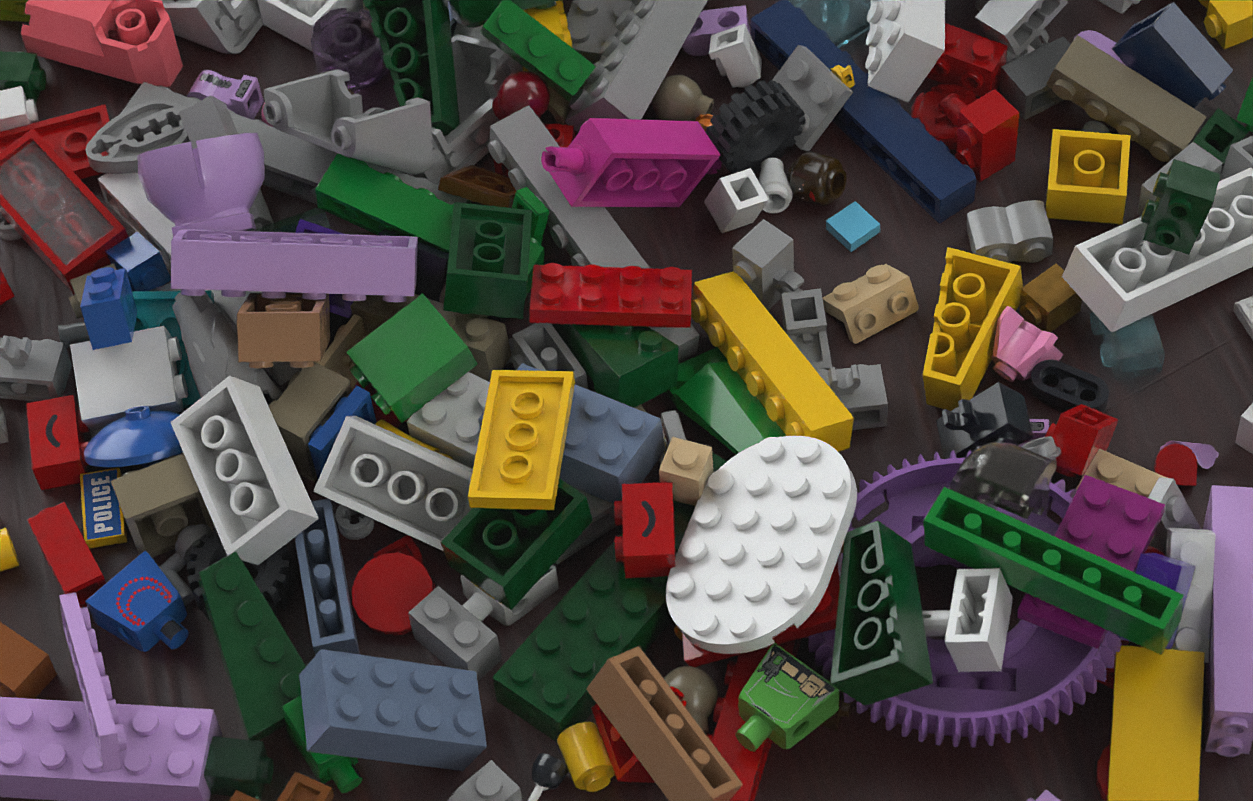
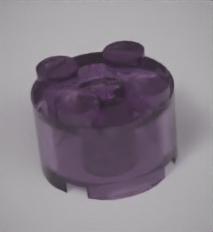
[311,8,389,94]

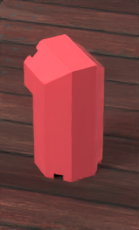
[21,0,183,87]

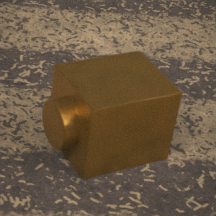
[1019,264,1082,332]

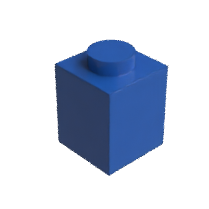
[106,232,171,292]

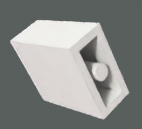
[70,326,188,430]

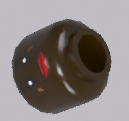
[788,152,847,205]

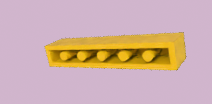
[691,271,854,452]

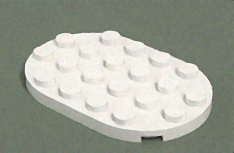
[666,436,857,654]

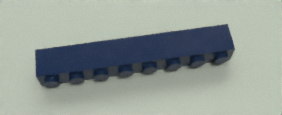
[750,0,976,224]

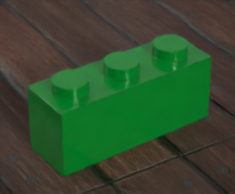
[479,0,596,101]

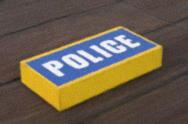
[80,468,127,549]

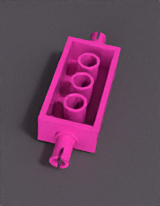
[541,118,722,207]

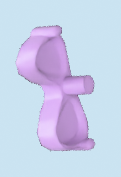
[1160,441,1219,469]

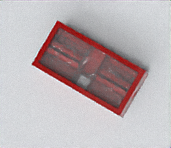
[0,128,129,294]

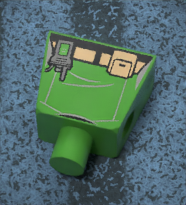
[735,643,839,752]

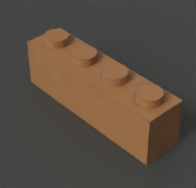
[587,646,743,801]

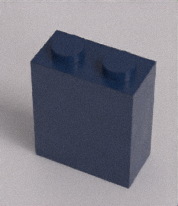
[1111,2,1233,108]

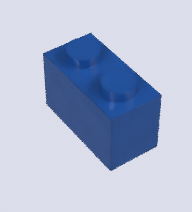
[80,267,138,350]

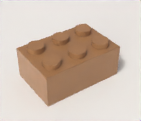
[237,293,330,368]

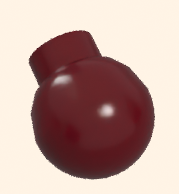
[492,71,550,120]

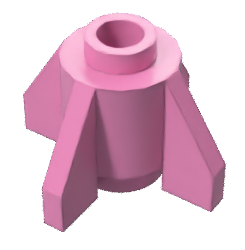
[991,306,1064,382]

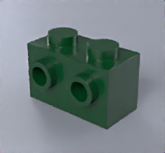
[1140,159,1220,255]

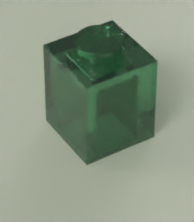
[203,736,274,799]

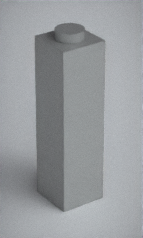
[179,96,274,232]

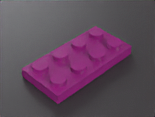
[1017,475,1165,649]

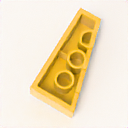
[923,247,1023,411]

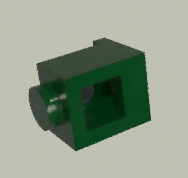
[1190,108,1249,166]

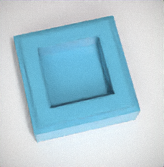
[826,201,880,252]

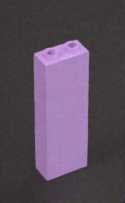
[1203,485,1253,757]

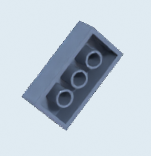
[478,363,665,504]
[299,649,487,771]

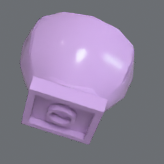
[137,133,265,238]

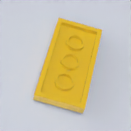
[468,370,575,510]

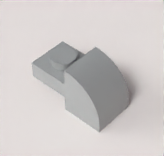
[781,288,832,370]

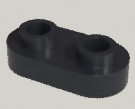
[1030,360,1109,412]

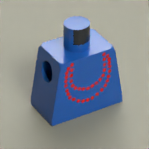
[86,551,188,652]

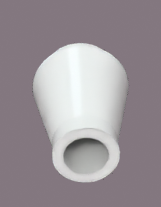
[758,158,793,213]

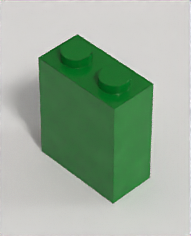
[346,293,478,423]

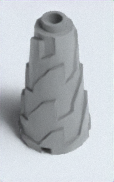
[172,292,283,406]

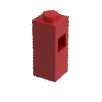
[27,502,106,608]

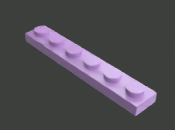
[59,592,127,772]

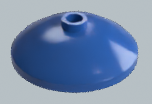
[84,406,183,467]

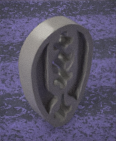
[86,99,190,174]

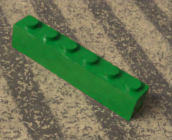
[315,153,544,298]
[923,487,1184,655]

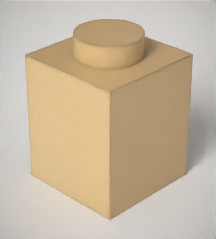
[659,437,713,506]

